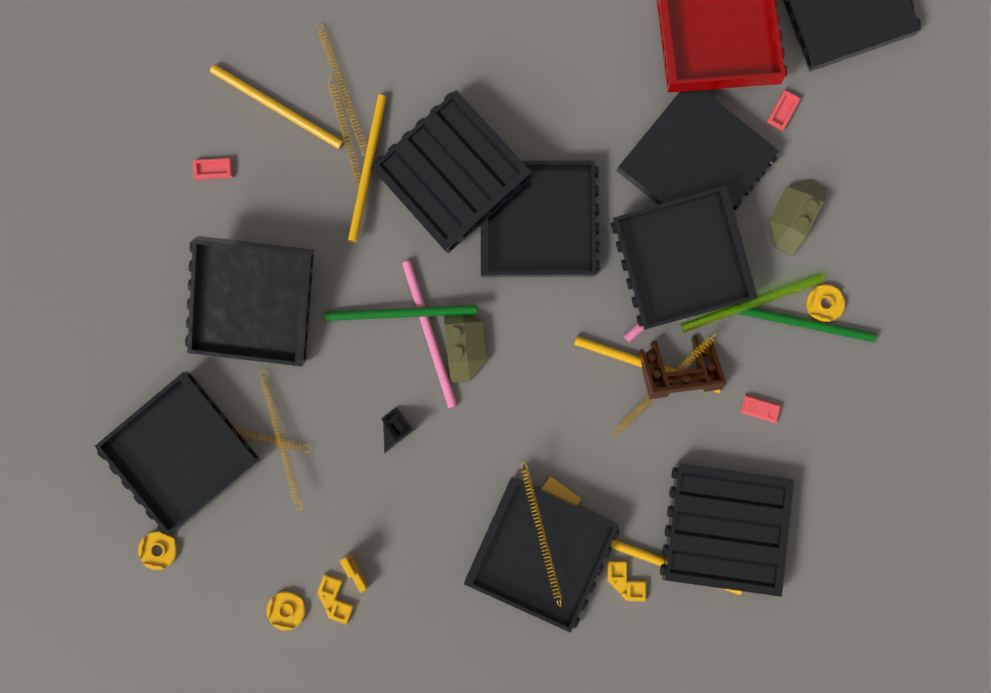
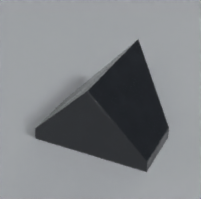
[381,407,415,454]

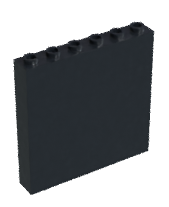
[783,0,921,72]
[616,90,779,210]
[481,160,600,277]
[610,185,758,330]
[185,236,314,367]
[95,372,261,536]
[464,476,620,633]

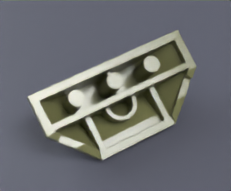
[769,181,828,256]
[444,315,487,383]

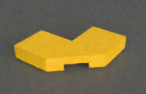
[607,561,646,601]
[317,574,354,625]

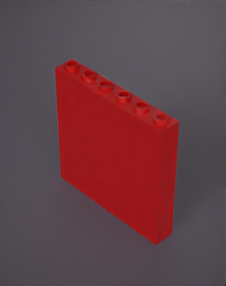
[656,0,787,93]

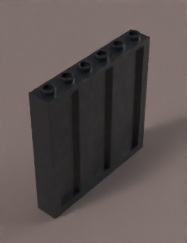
[371,90,534,254]
[660,463,794,597]

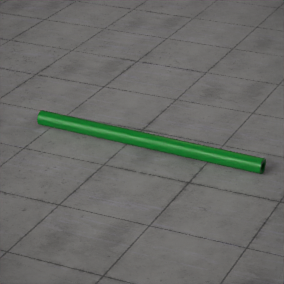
[724,304,877,343]
[324,305,478,321]

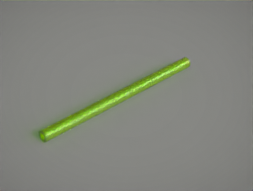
[681,274,824,332]

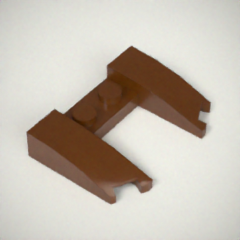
[639,336,726,399]

